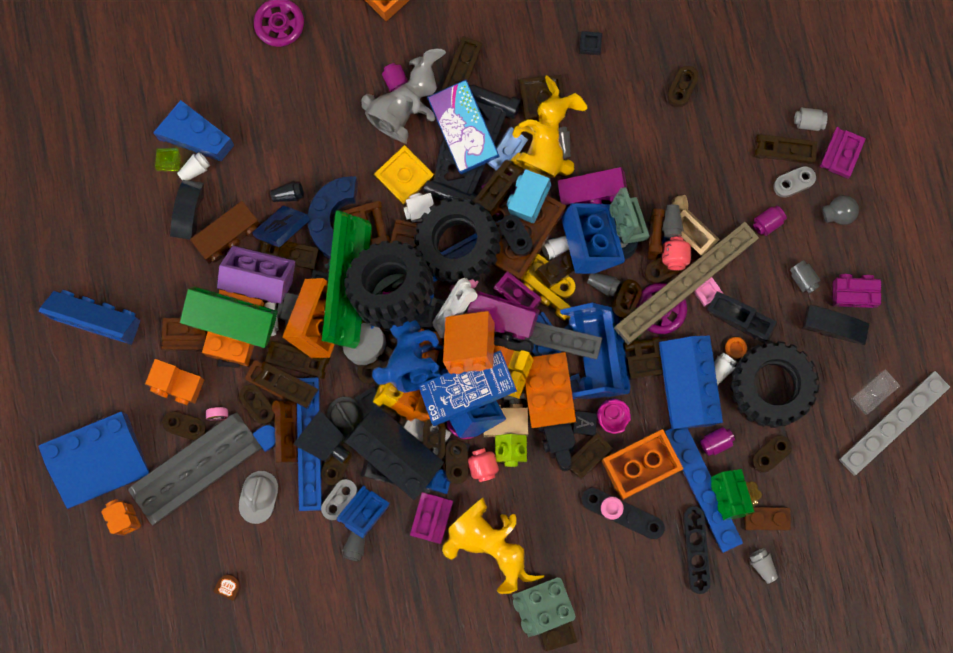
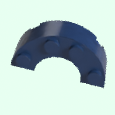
[308,176,358,260]

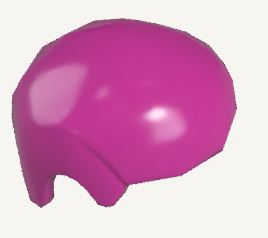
[597,398,631,434]

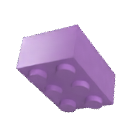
[217,246,295,304]

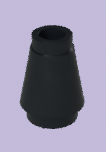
[271,180,304,202]

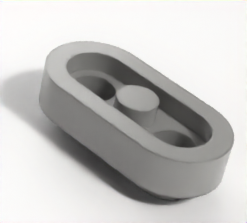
[774,167,816,198]
[321,479,357,520]

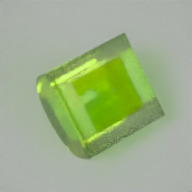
[155,148,180,171]

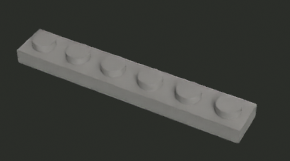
[839,371,950,476]

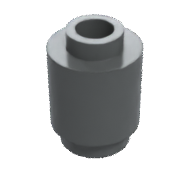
[790,260,821,294]

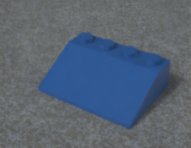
[38,412,150,509]

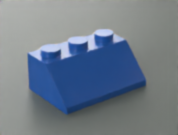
[561,203,625,274]
[440,368,506,438]

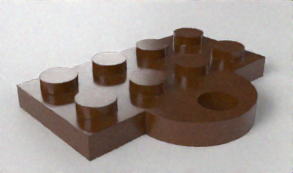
[491,195,567,281]

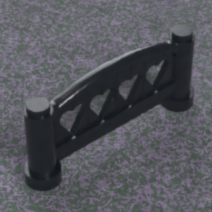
[424,84,522,202]

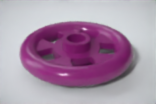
[254,0,304,47]
[636,283,687,334]

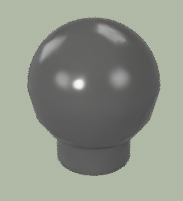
[822,195,859,225]

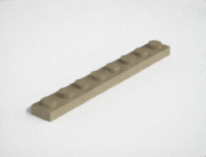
[614,222,759,345]

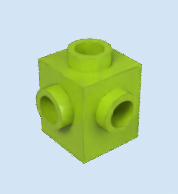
[495,434,527,467]

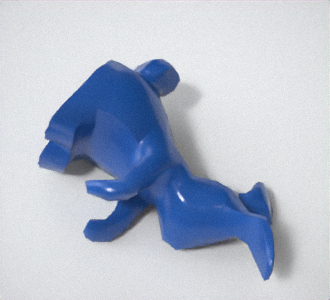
[371,320,444,393]

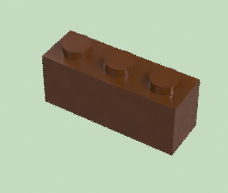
[190,201,260,264]

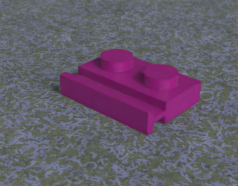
[820,127,866,179]
[410,492,453,544]

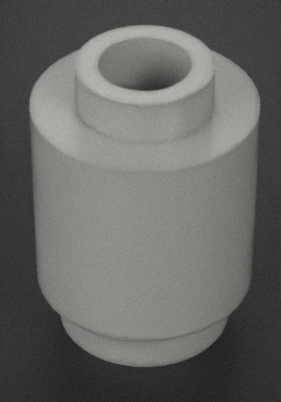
[794,107,827,131]

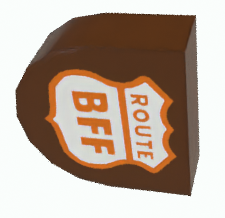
[213,575,240,601]

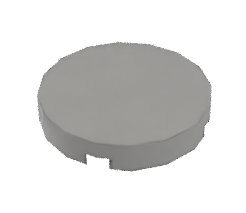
[343,323,386,365]

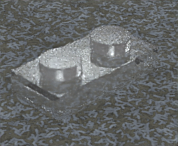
[851,369,900,415]

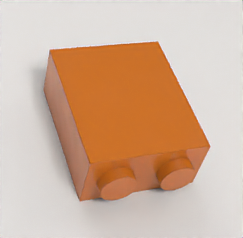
[443,311,495,374]

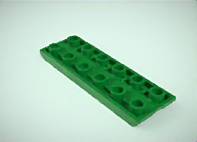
[322,210,372,349]

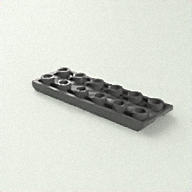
[128,413,262,526]

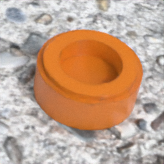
[724,337,747,360]

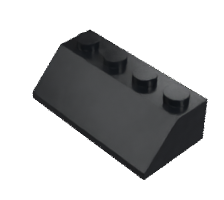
[345,404,444,500]

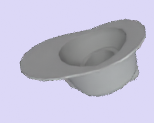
[239,471,278,524]

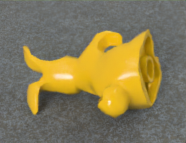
[510,75,587,178]
[442,498,544,594]

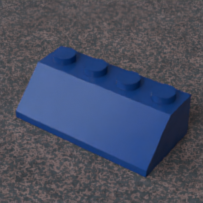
[39,290,140,345]
[659,336,723,429]

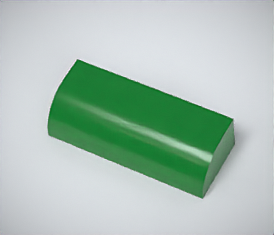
[180,286,278,348]

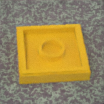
[374,145,434,205]

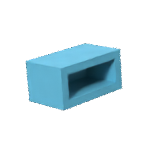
[507,169,551,224]

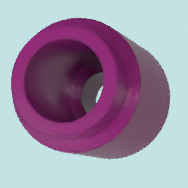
[382,63,409,92]
[753,205,787,236]
[700,427,735,456]

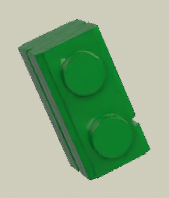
[711,469,755,521]

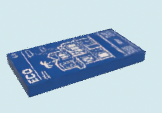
[418,350,517,426]

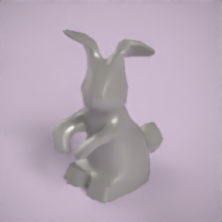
[361,49,446,144]

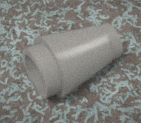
[749,548,778,584]

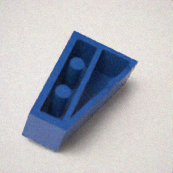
[153,100,234,161]

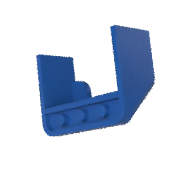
[560,303,630,399]

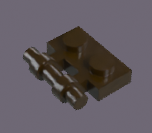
[624,336,668,380]

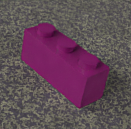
[558,167,628,210]
[467,290,540,340]

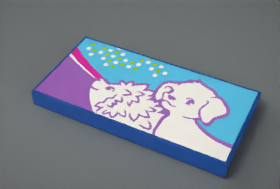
[427,80,500,174]

